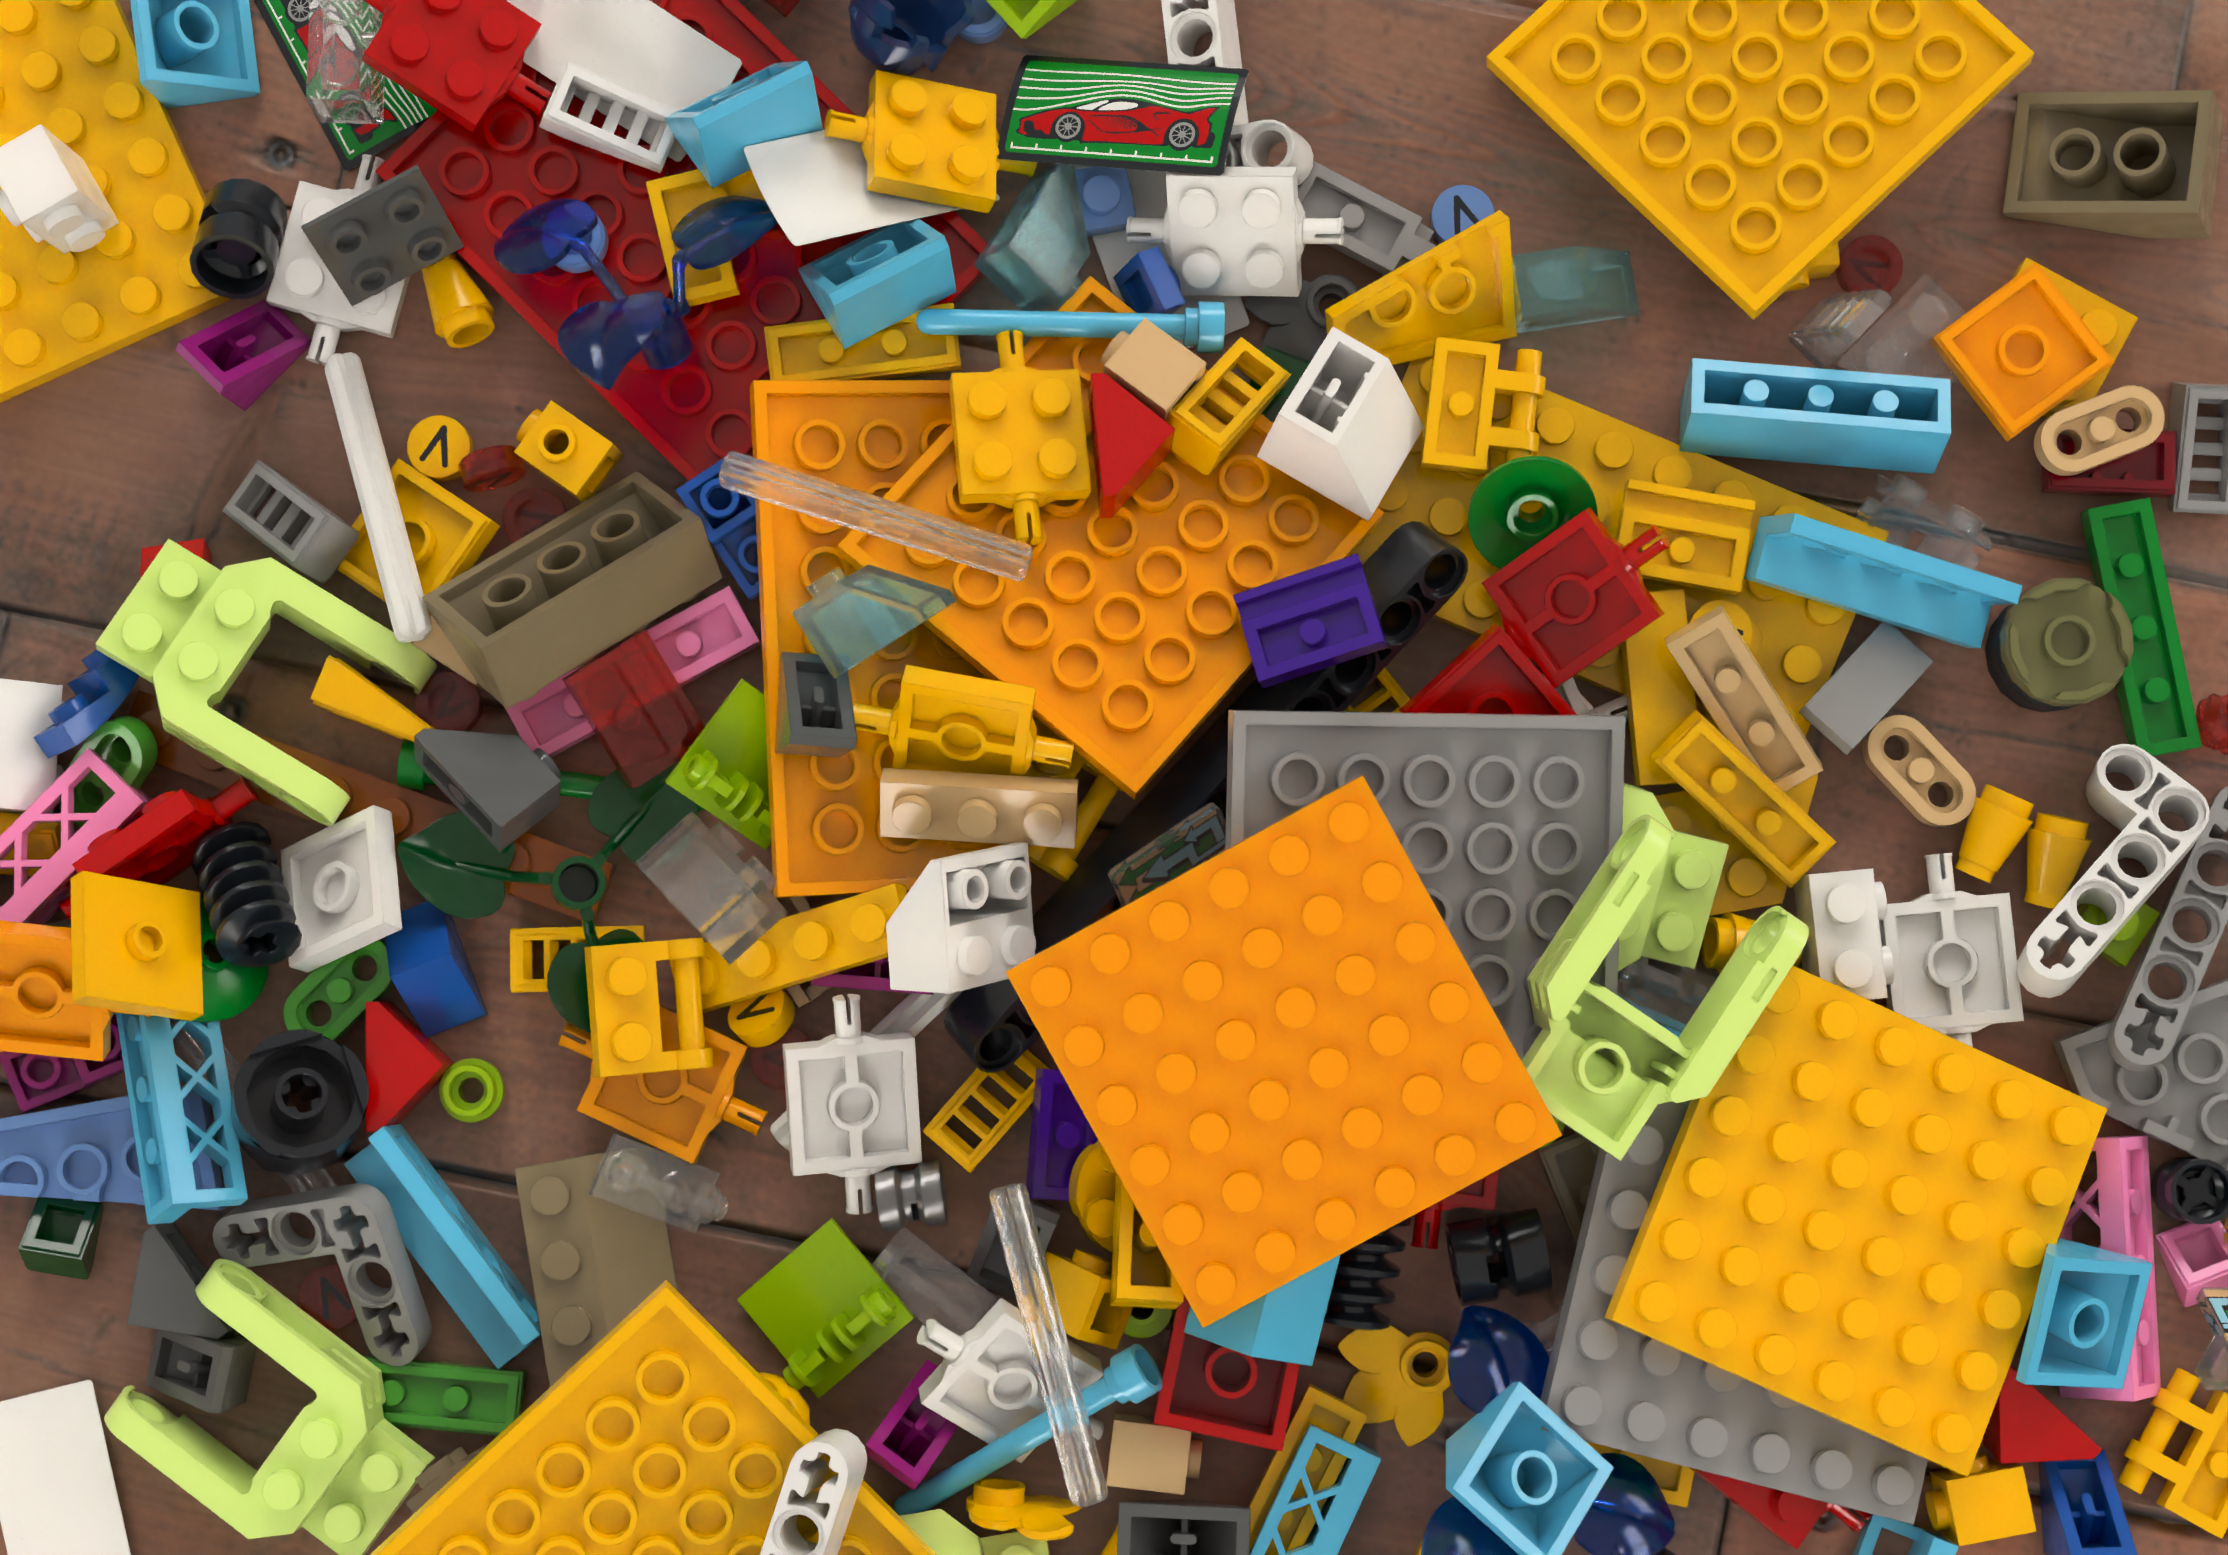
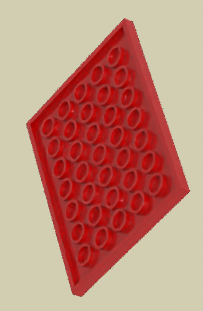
[375,0,1000,491]

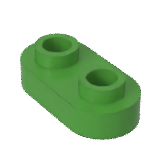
[60,715,158,826]
[283,939,394,1042]

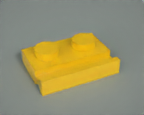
[1616,479,1756,595]

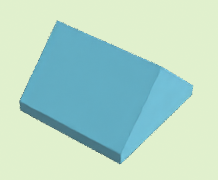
[130,0,260,109]
[664,61,823,189]
[798,219,957,349]
[2016,1238,2153,1389]
[1184,1254,1341,1366]
[1446,1381,1614,1555]

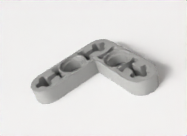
[212,1183,432,1366]

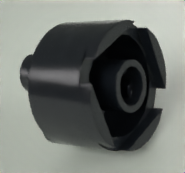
[231,1029,369,1174]

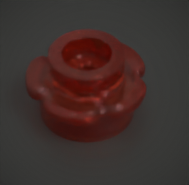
[2196,694,2228,755]

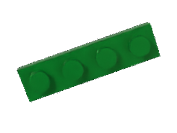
[2080,497,2202,756]

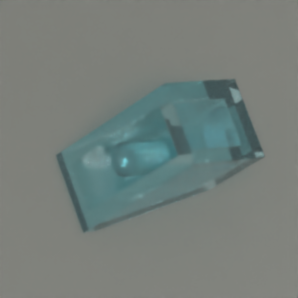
[974,164,1091,311]
[1512,246,1639,333]
[792,564,957,679]

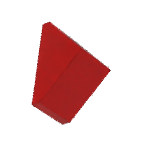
[1088,373,1175,518]
[365,1002,455,1132]
[1983,1365,2102,1464]

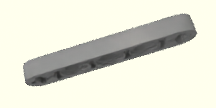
[2107,786,2228,1072]

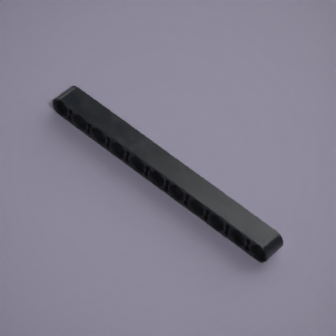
[944,521,1468,1073]

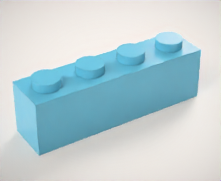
[1679,358,1951,474]

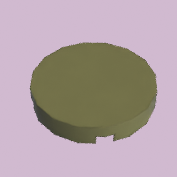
[1999,577,2134,706]

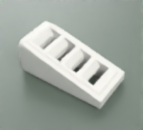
[539,60,678,173]

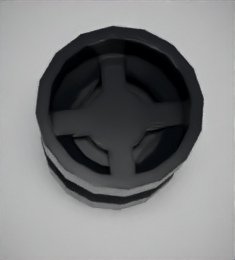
[2151,1157,2228,1224]

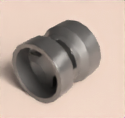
[875,1160,948,1232]

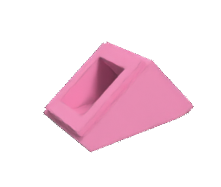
[2155,1220,2228,1308]

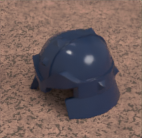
[848,0,975,76]

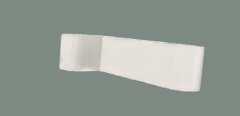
[1161,0,1314,185]
[2016,744,2210,998]
[760,1428,867,1555]

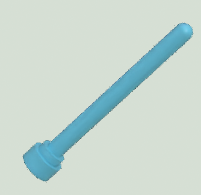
[916,301,1225,353]
[894,1344,1163,1516]

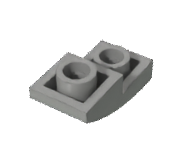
[1799,622,1933,755]

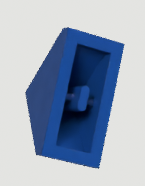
[385,901,488,1037]
[2038,1450,2138,1555]

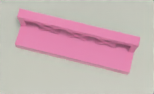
[0,748,152,925]
[2059,1135,2161,1402]

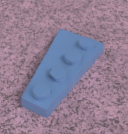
[0,1086,226,1210]

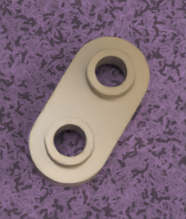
[2034,385,2165,476]
[1862,715,1976,827]

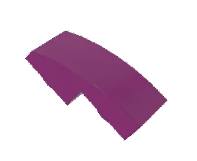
[0,1012,124,1114]

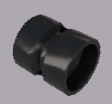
[189,179,288,299]
[1445,1208,1552,1307]

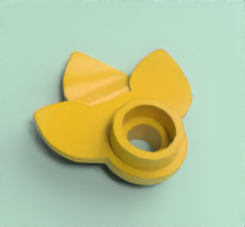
[1338,1325,1458,1447]
[966,1478,1082,1541]

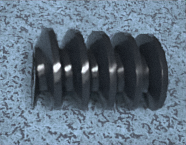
[191,821,302,968]
[1323,1217,1411,1331]

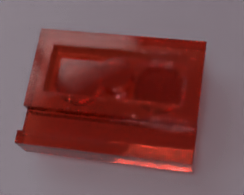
[562,630,705,789]

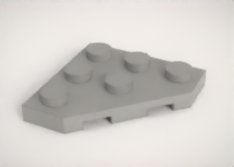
[2052,978,2228,1171]

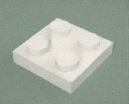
[280,805,402,973]

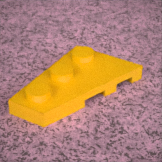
[1325,210,1517,365]

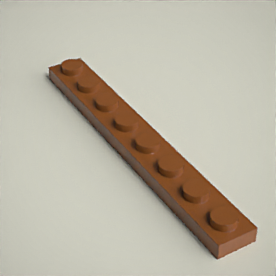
[127,690,617,923]

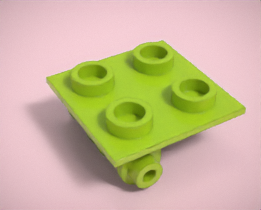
[665,678,771,850]
[736,1218,915,1399]

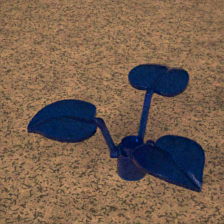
[494,196,778,390]
[1421,1305,1675,1555]

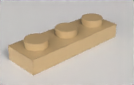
[1665,605,1823,792]
[880,768,1079,848]

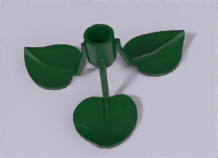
[397,757,697,1034]

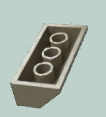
[422,471,722,709]
[514,1144,679,1387]

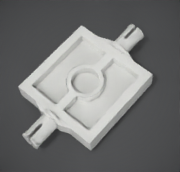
[266,154,411,366]
[1126,167,1344,297]
[1879,853,2024,1047]
[782,994,922,1215]
[917,1298,1104,1463]

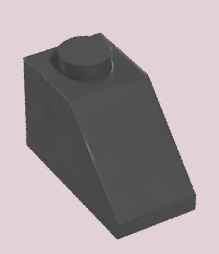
[414,728,561,852]

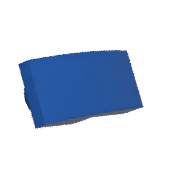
[676,455,759,601]
[33,650,139,759]

